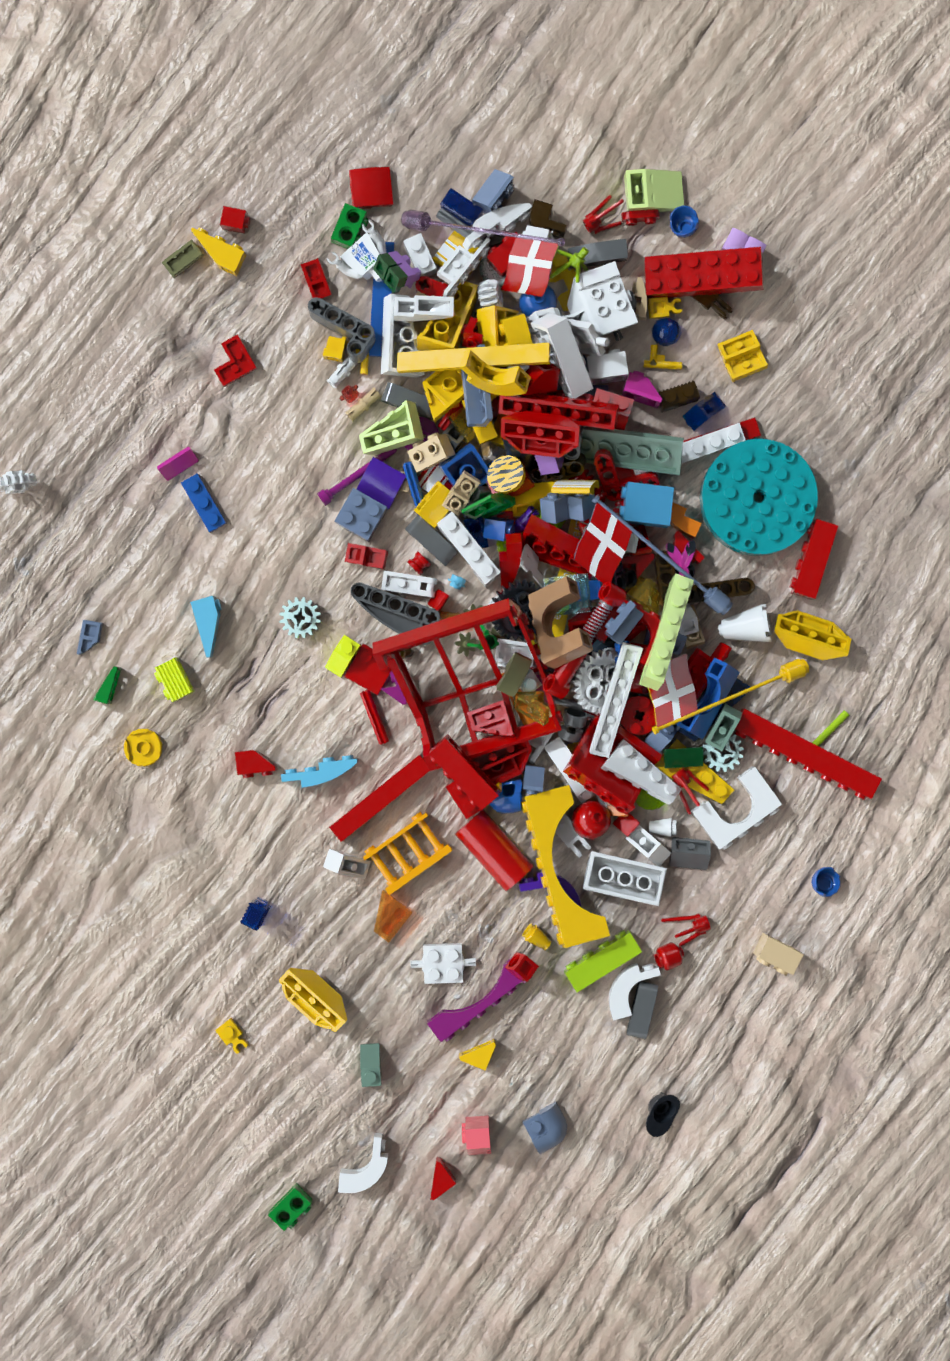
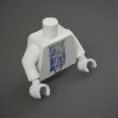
[327,220,386,282]

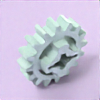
[279,597,321,638]
[702,734,744,772]

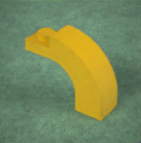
[460,350,531,396]

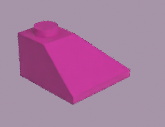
[621,371,662,408]

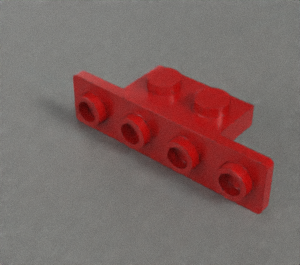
[687,642,732,701]

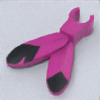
[666,540,696,576]

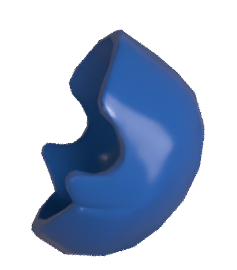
[670,205,699,238]
[811,867,841,897]

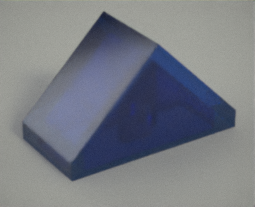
[463,516,489,549]

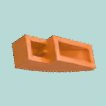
[670,502,702,539]

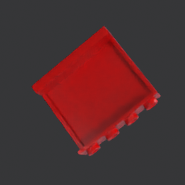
[563,713,662,815]

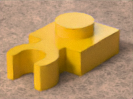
[647,297,682,319]
[215,1018,248,1054]

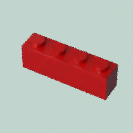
[789,519,838,600]
[429,734,500,811]

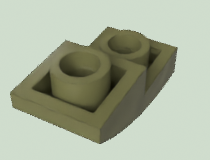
[496,652,532,697]

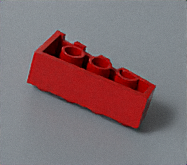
[522,514,592,579]

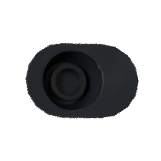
[646,1092,680,1137]

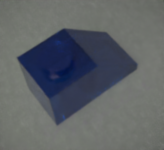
[682,392,727,431]

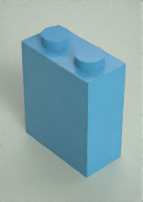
[619,482,674,528]

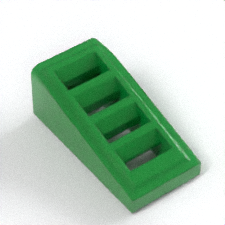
[93,666,122,704]

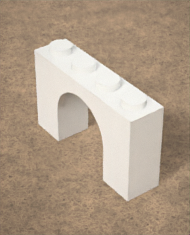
[437,512,501,587]
[691,766,782,850]

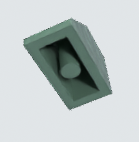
[705,704,742,751]
[360,1043,382,1087]

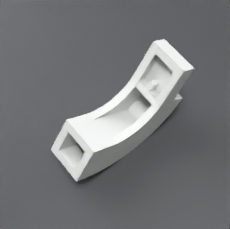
[544,737,596,804]
[609,963,661,1021]
[338,1133,389,1193]

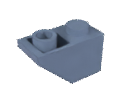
[644,723,680,753]
[522,765,545,795]

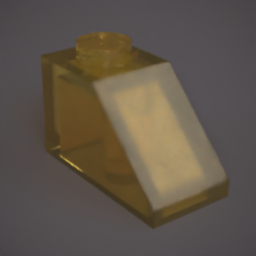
[626,576,660,614]

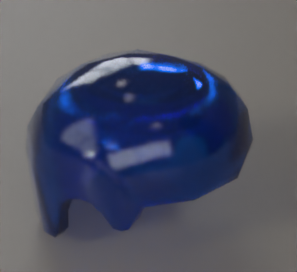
[651,317,682,346]

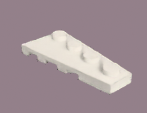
[601,739,682,805]

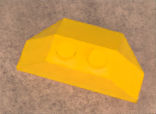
[774,610,851,660]
[279,968,348,1032]

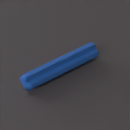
[403,461,424,508]

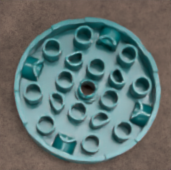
[699,439,818,556]

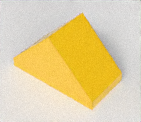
[459,1039,496,1071]

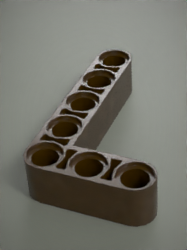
[654,550,755,605]

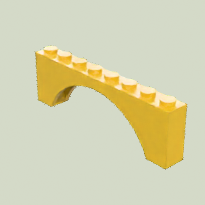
[521,785,610,948]

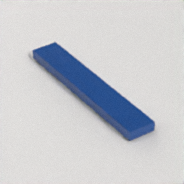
[369,242,395,357]

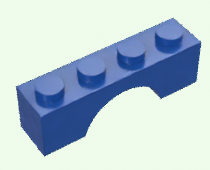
[677,658,740,740]

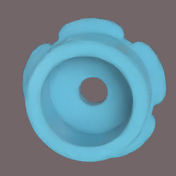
[448,574,466,590]

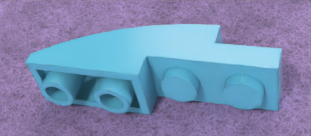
[281,755,358,788]

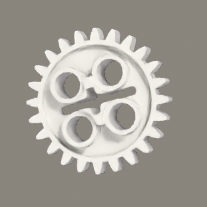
[570,650,618,713]

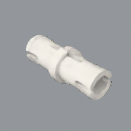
[327,352,357,389]

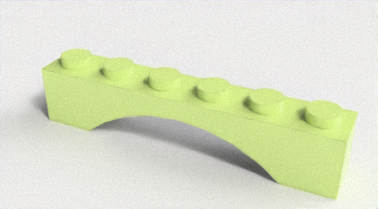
[639,574,694,691]

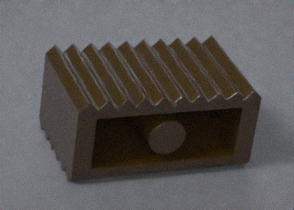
[658,380,700,413]

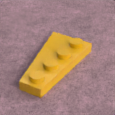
[654,739,734,804]

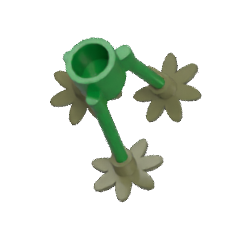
[454,604,503,657]

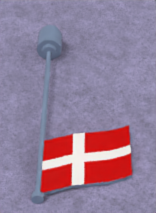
[574,495,733,615]

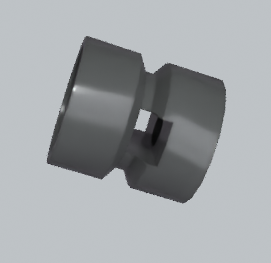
[558,708,588,742]

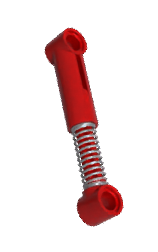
[543,582,626,699]

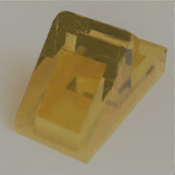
[514,691,549,726]

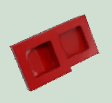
[300,258,332,299]
[344,543,388,570]

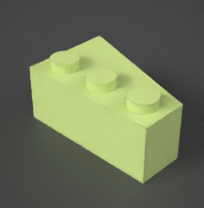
[359,400,424,456]

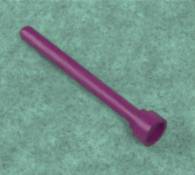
[317,449,397,506]

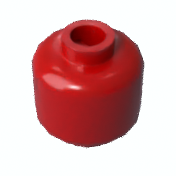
[654,942,684,971]

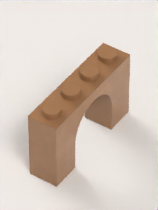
[528,576,593,669]

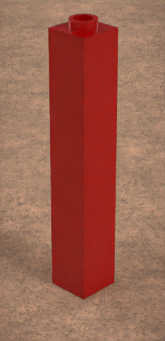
[329,755,430,842]

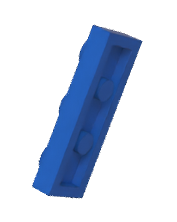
[181,474,227,533]

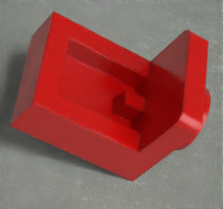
[461,317,483,348]

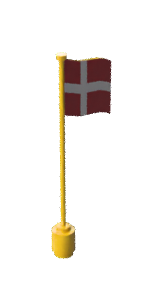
[648,653,809,735]

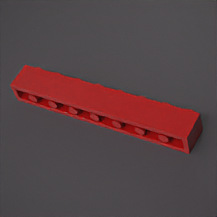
[735,709,882,800]

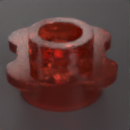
[339,385,359,403]

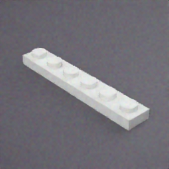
[633,423,746,475]
[589,642,643,758]

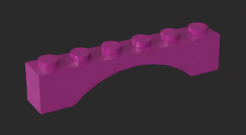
[427,952,532,1042]

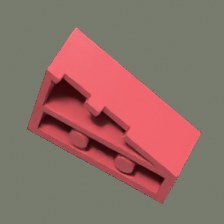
[462,1115,491,1155]

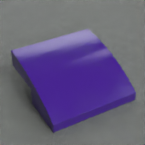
[356,457,406,509]

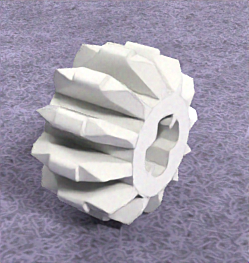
[477,279,503,308]

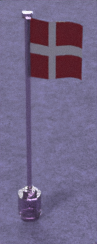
[401,210,565,297]

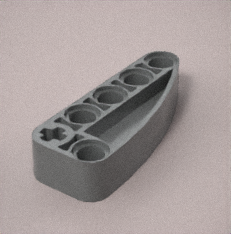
[350,582,440,645]

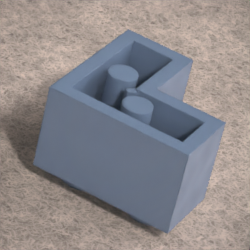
[540,493,595,524]

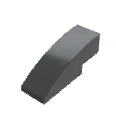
[568,239,628,268]

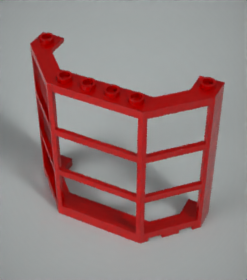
[372,598,563,771]

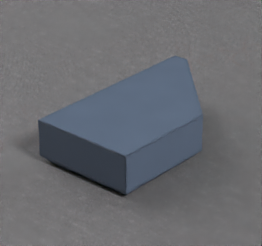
[77,620,103,655]

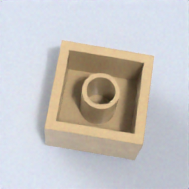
[753,933,804,976]

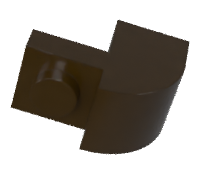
[530,199,567,238]

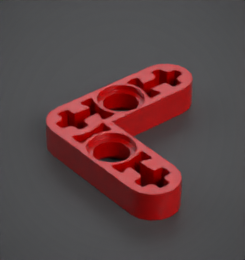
[594,449,659,501]

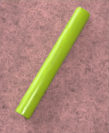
[812,710,849,746]

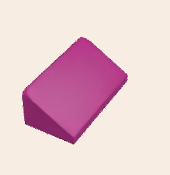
[157,447,199,481]

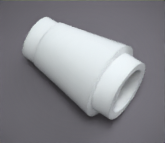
[649,818,677,837]

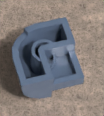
[523,1101,567,1154]

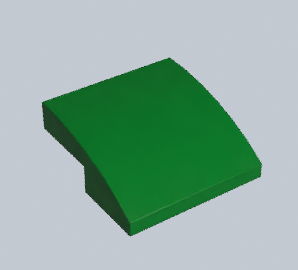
[461,493,516,520]

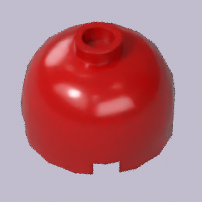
[572,801,611,840]

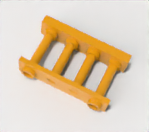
[363,811,453,895]

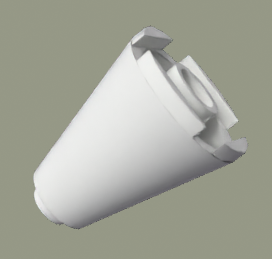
[718,604,772,642]

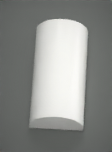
[583,851,667,906]

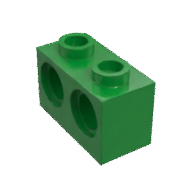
[331,203,369,249]
[268,1183,313,1231]

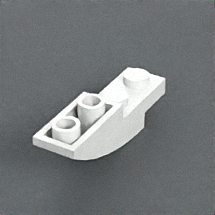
[463,203,532,251]

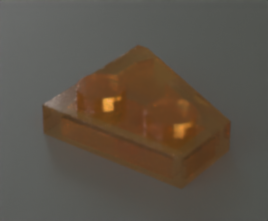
[374,890,413,943]

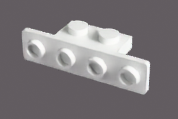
[437,238,490,297]

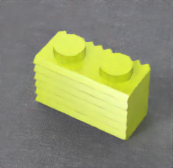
[154,657,195,702]

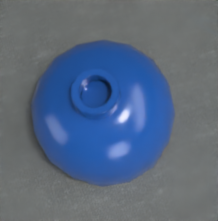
[519,285,557,317]

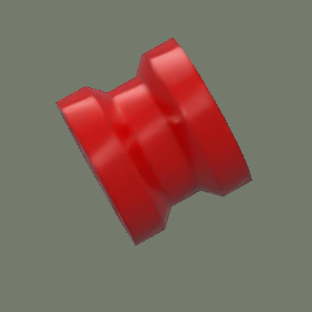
[407,551,431,575]

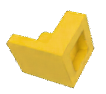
[323,336,347,363]

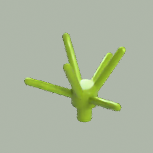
[550,247,589,283]

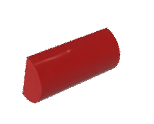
[455,809,534,891]

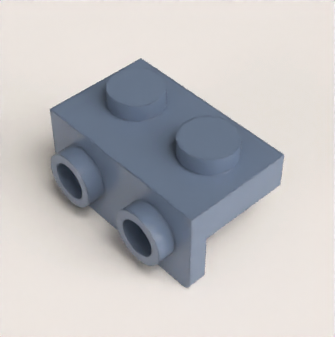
[604,600,643,645]

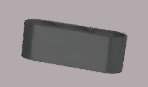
[381,382,433,420]
[405,515,458,566]
[626,981,658,1039]

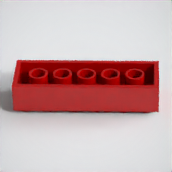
[644,247,764,299]

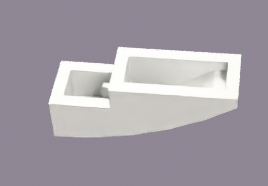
[393,295,454,321]

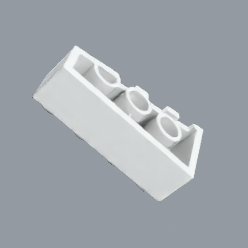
[381,294,425,378]
[530,313,593,398]

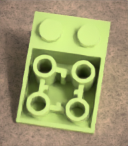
[624,169,684,212]

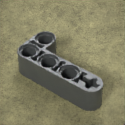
[308,297,376,363]

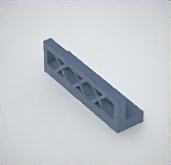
[461,344,493,427]

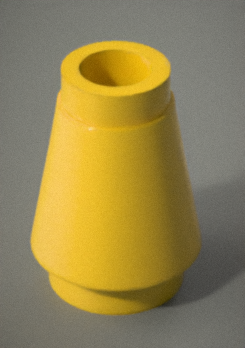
[522,924,552,950]

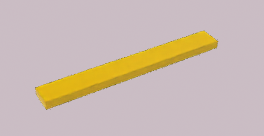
[397,343,551,373]

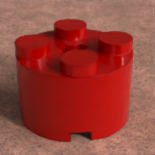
[620,696,656,735]

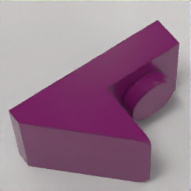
[381,672,407,705]

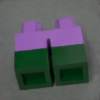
[373,251,421,293]

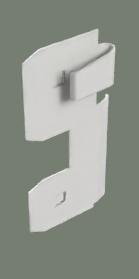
[520,544,556,588]

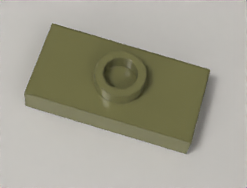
[162,239,204,279]

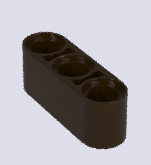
[530,452,586,483]

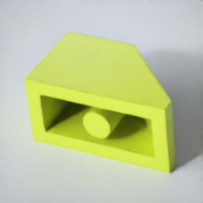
[325,635,361,678]

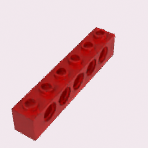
[498,393,620,430]

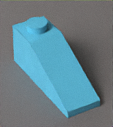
[190,596,222,658]

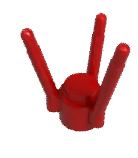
[582,195,624,234]
[671,768,709,815]
[661,914,711,946]

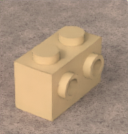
[407,432,456,473]

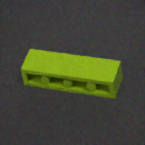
[564,930,642,992]

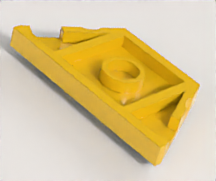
[422,369,464,422]

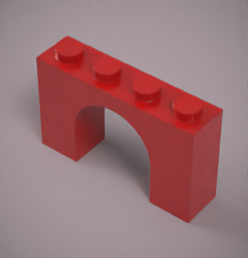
[594,597,679,667]

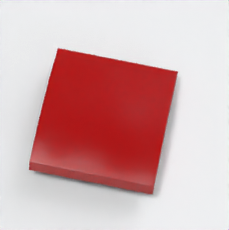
[349,167,394,209]

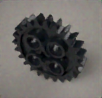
[491,579,541,641]

